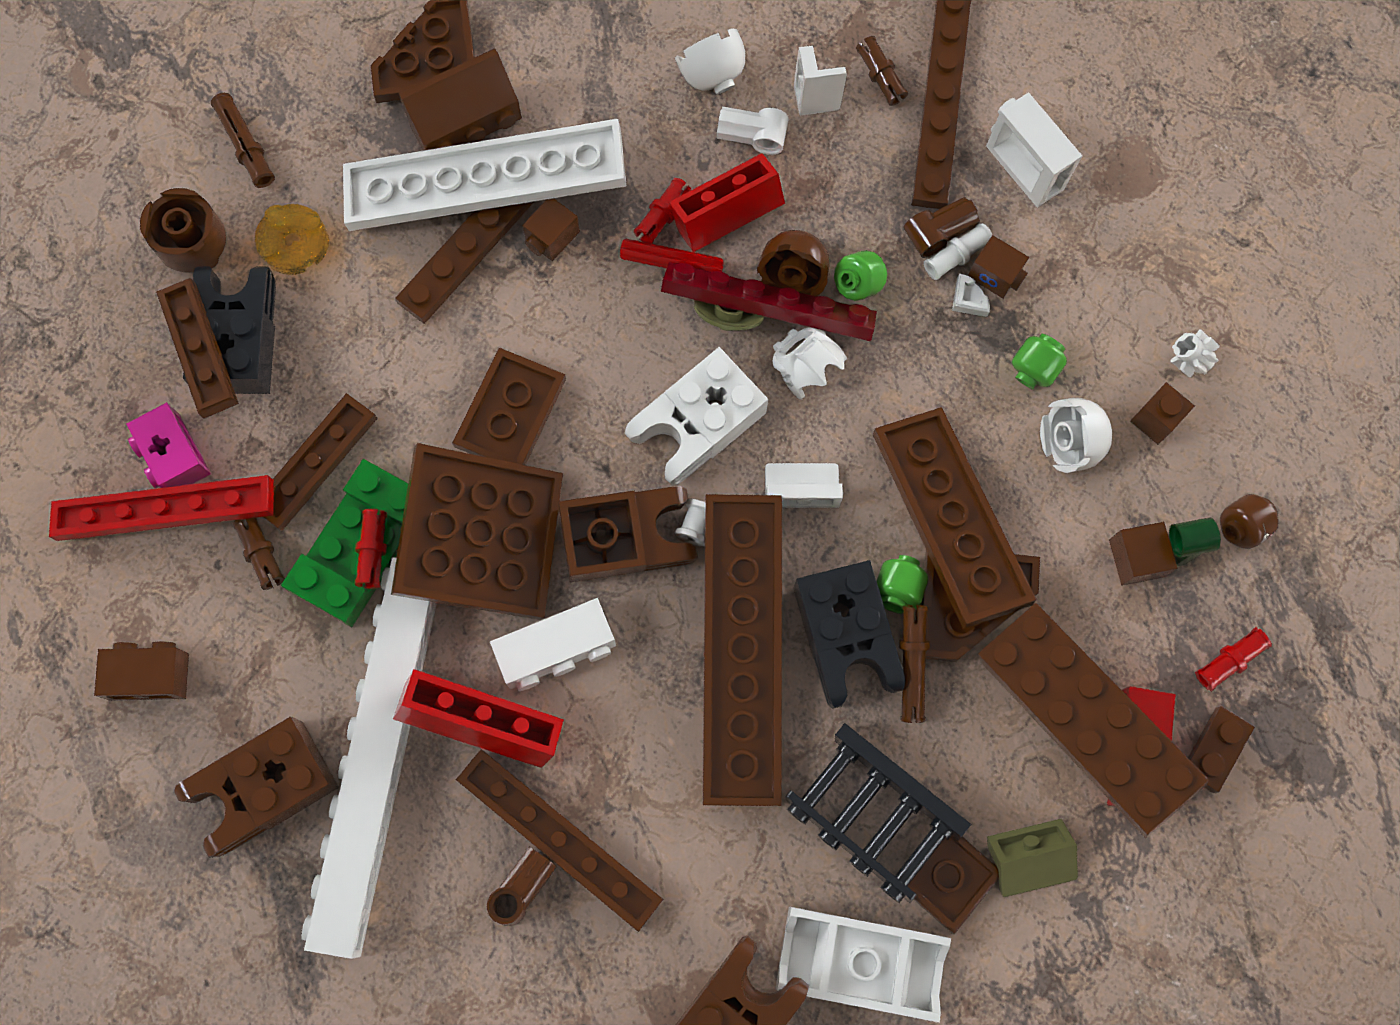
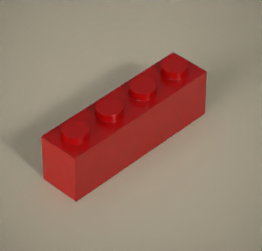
[393,669,564,768]

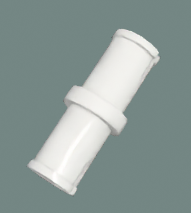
[924,223,992,280]

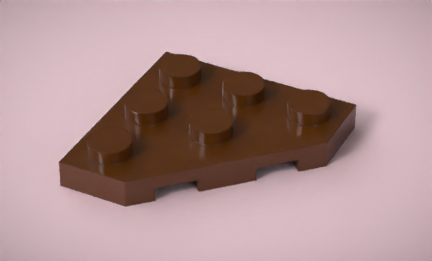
[371,0,475,103]
[922,550,1040,662]

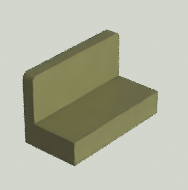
[987,819,1078,897]

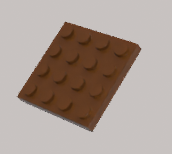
[391,443,563,620]

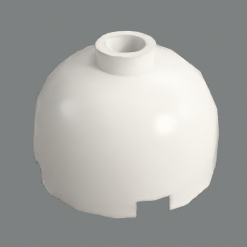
[675,29,745,94]
[1040,398,1112,473]

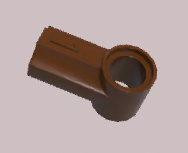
[904,197,980,258]
[487,846,557,926]

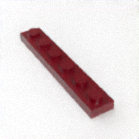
[661,262,877,342]

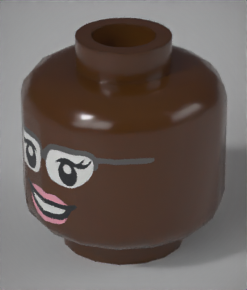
[1220,494,1279,549]

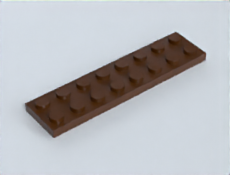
[703,494,782,806]

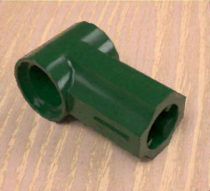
[1168,517,1221,566]

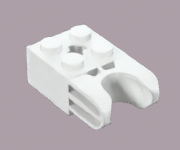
[625,347,768,485]

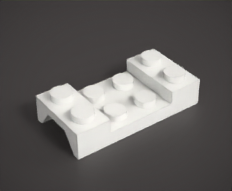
[775,907,951,1023]

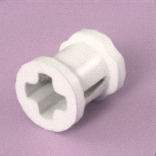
[675,499,705,546]

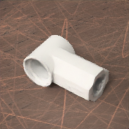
[717,106,789,155]

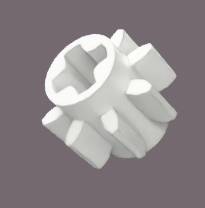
[1170,330,1220,377]

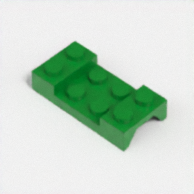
[281,459,408,628]

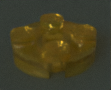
[255,204,329,275]

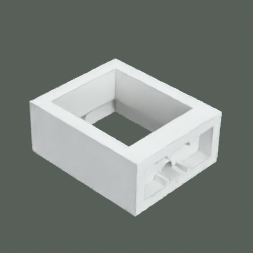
[986,92,1082,208]

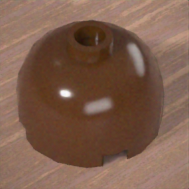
[757,230,830,297]

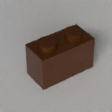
[94,641,189,701]

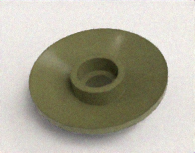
[694,300,765,331]

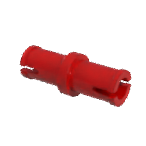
[634,178,691,244]
[355,509,387,589]
[1195,627,1272,692]

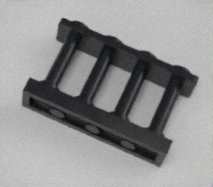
[785,723,972,903]

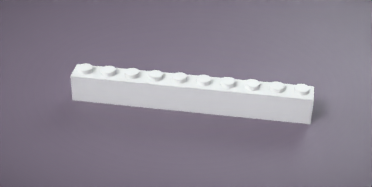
[301,557,437,959]

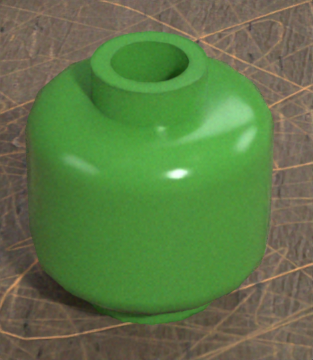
[834,250,887,301]
[1012,333,1067,389]
[876,555,929,614]

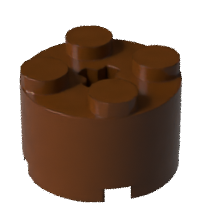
[140,188,226,273]

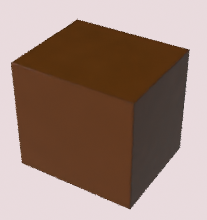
[1109,522,1178,586]

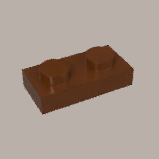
[1188,706,1255,793]

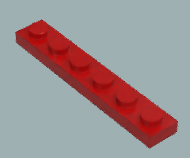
[49,475,274,541]

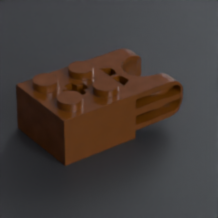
[559,486,698,583]
[174,716,339,858]
[675,935,810,1025]

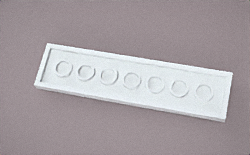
[343,119,626,231]

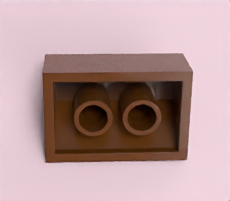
[399,48,522,151]

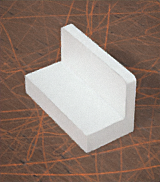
[794,46,847,116]
[765,463,843,508]

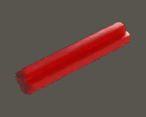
[620,238,724,272]

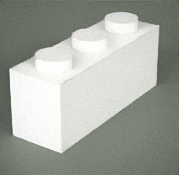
[490,598,616,691]

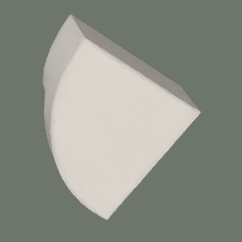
[952,274,990,317]

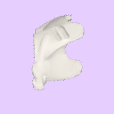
[772,327,847,399]

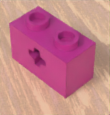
[126,402,211,489]

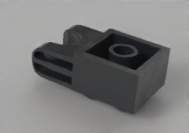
[183,266,276,394]
[793,560,905,709]

